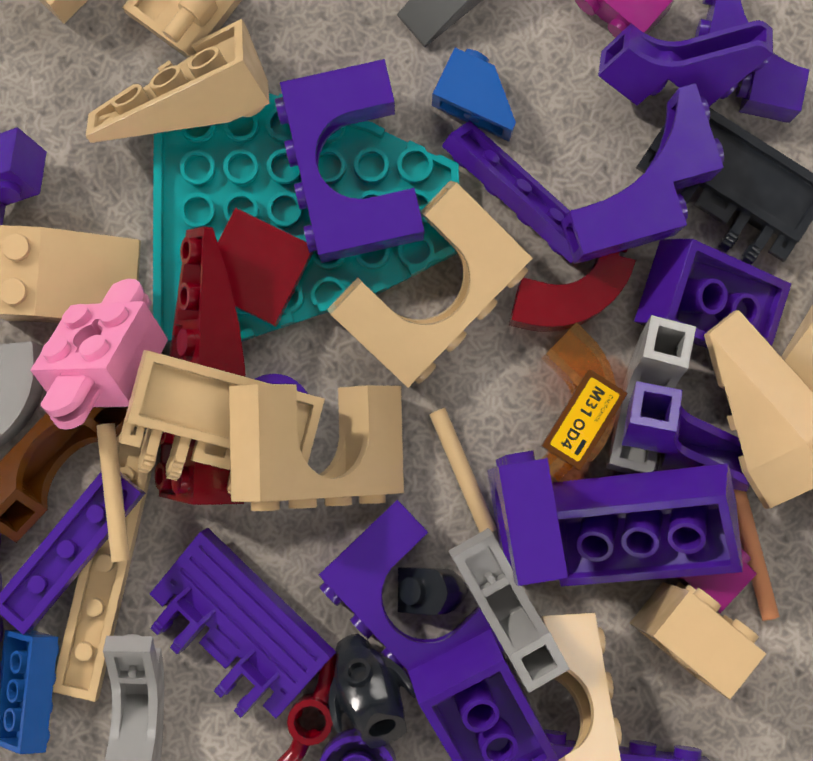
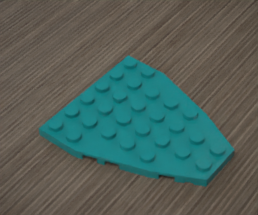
[153,93,459,343]

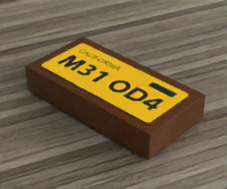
[540,369,628,471]

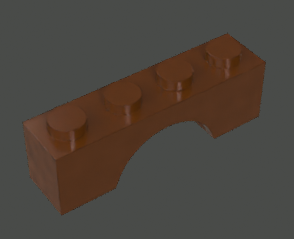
[0,407,128,543]

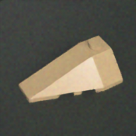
[86,19,270,143]
[704,310,813,509]

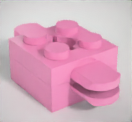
[30,279,168,430]

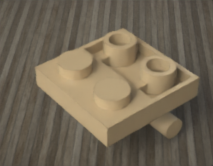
[122,0,242,58]

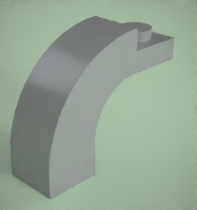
[606,315,696,474]
[0,341,43,447]
[103,634,165,761]

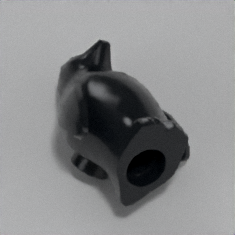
[329,634,416,749]

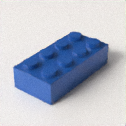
[0,630,59,754]

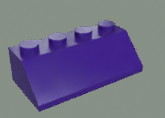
[552,463,743,587]

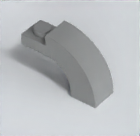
[449,528,570,693]

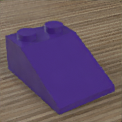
[634,239,791,348]
[408,629,559,761]

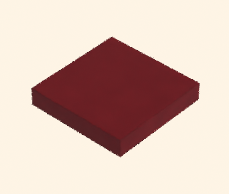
[218,208,314,327]

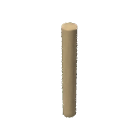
[429,408,497,533]
[96,423,130,563]

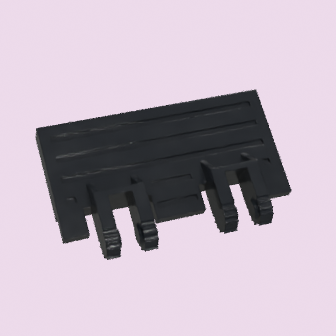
[636,107,813,265]

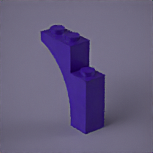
[561,83,724,264]

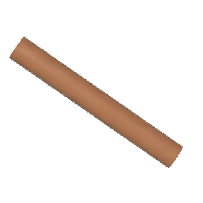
[734,489,780,621]

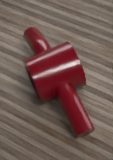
[277,654,336,761]

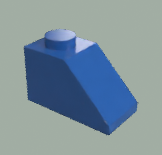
[432,47,516,142]

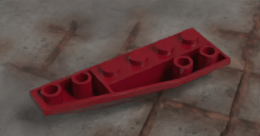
[154,226,246,505]

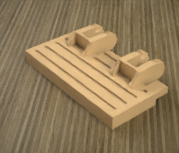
[119,350,325,494]

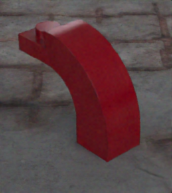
[508,249,636,332]

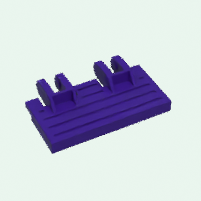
[150,528,336,719]

